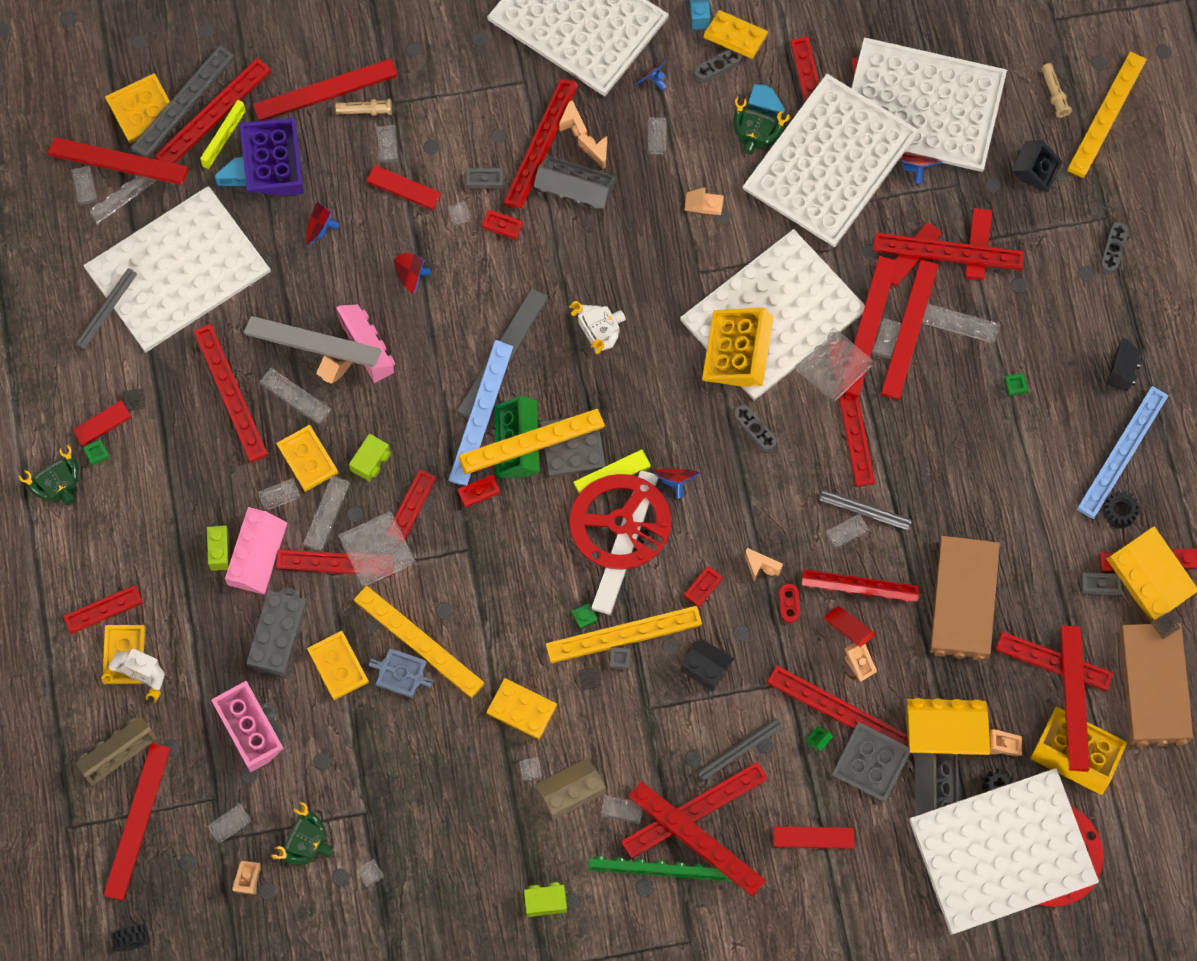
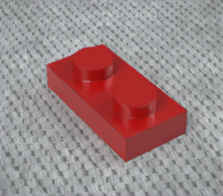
[482,209,523,240]
[457,475,500,508]
[684,566,723,608]

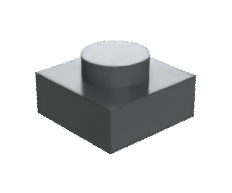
[610,647,631,670]

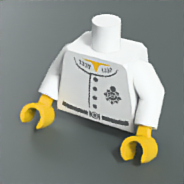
[569,301,626,354]
[101,648,164,703]

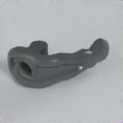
[260,703,287,744]

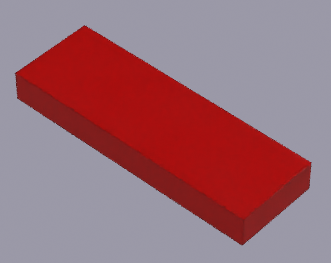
[73,400,132,447]
[824,605,875,647]

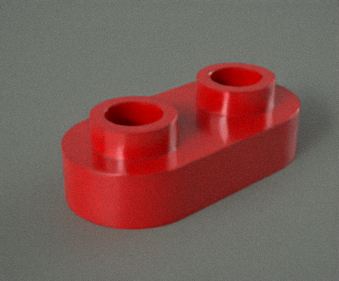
[779,584,800,623]

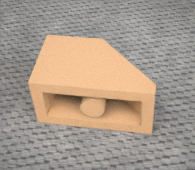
[316,355,353,384]

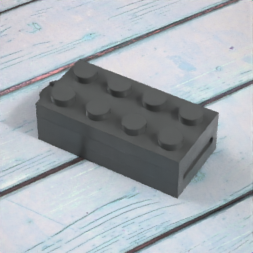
[246,588,308,679]

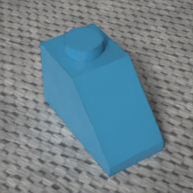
[689,0,710,30]
[748,84,785,119]
[215,156,246,186]

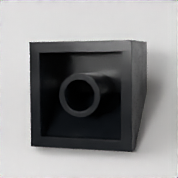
[1012,140,1063,192]
[1106,338,1142,391]
[680,638,734,691]

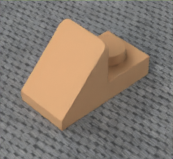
[559,100,587,137]
[578,133,607,169]
[684,187,724,215]
[745,548,783,581]
[844,643,877,681]
[990,729,1022,757]
[233,861,261,895]

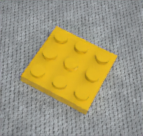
[105,73,170,144]

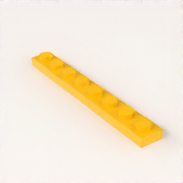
[1067,51,1147,178]
[458,409,605,475]
[354,586,484,699]
[546,606,702,664]

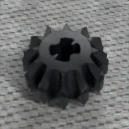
[981,768,1014,793]

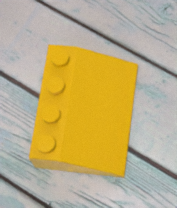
[702,307,773,387]
[1106,526,1197,623]
[905,698,990,755]
[1030,706,1127,795]

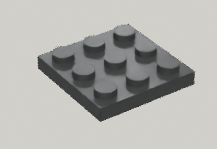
[540,417,606,478]
[832,722,910,802]

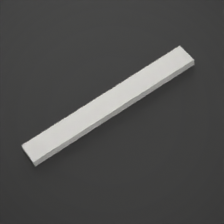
[592,470,659,615]

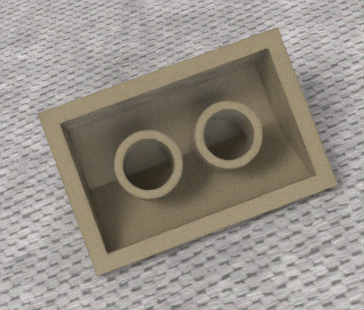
[535,758,606,820]

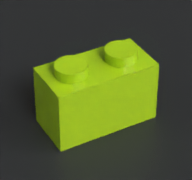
[349,433,391,482]
[207,526,230,571]
[524,883,567,917]

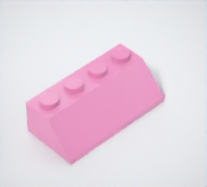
[336,305,395,383]
[225,507,287,595]
[211,681,284,772]

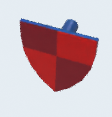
[634,60,667,90]
[899,155,942,184]
[306,202,339,246]
[394,253,431,294]
[653,469,701,498]

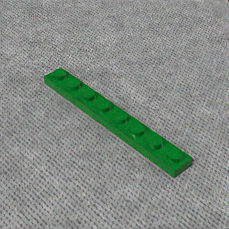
[589,856,733,882]

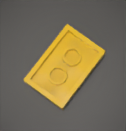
[703,10,768,59]
[276,425,338,492]
[102,625,145,684]
[307,631,369,700]
[487,678,557,740]

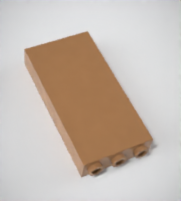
[930,536,1000,661]
[1119,623,1193,747]

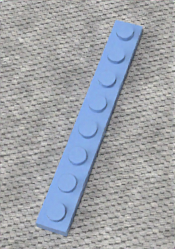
[448,340,513,487]
[1077,386,1169,520]

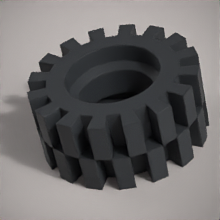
[1102,491,1140,528]
[111,924,151,951]

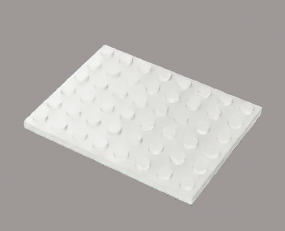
[488,0,669,96]
[852,38,1007,172]
[743,74,919,247]
[83,186,271,353]
[680,229,865,401]
[909,769,1099,935]

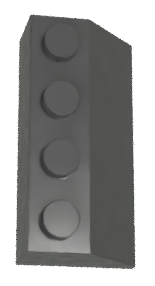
[534,155,617,209]
[914,753,959,816]

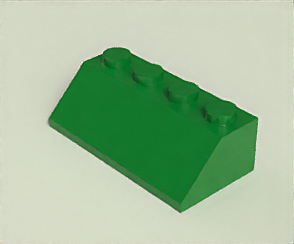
[494,395,539,478]

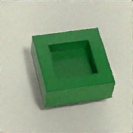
[1004,373,1028,396]
[84,440,110,466]
[572,603,598,630]
[805,726,833,751]

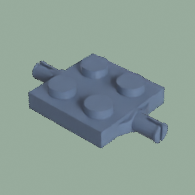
[369,648,434,698]

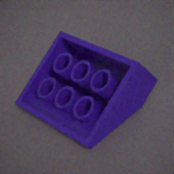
[240,118,304,196]

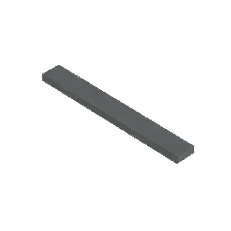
[131,46,234,158]
[457,288,548,418]

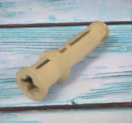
[1041,63,1072,118]
[336,99,392,116]

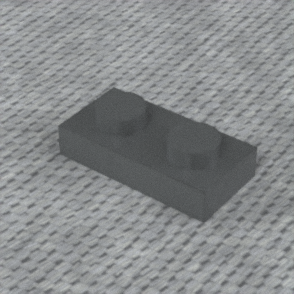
[466,168,504,188]
[1081,573,1122,595]

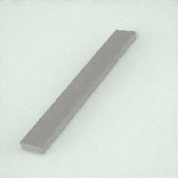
[244,316,382,367]

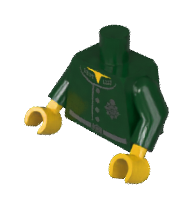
[733,98,790,155]
[18,445,79,506]
[272,802,334,866]

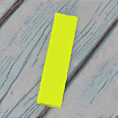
[200,100,246,169]
[574,450,651,494]

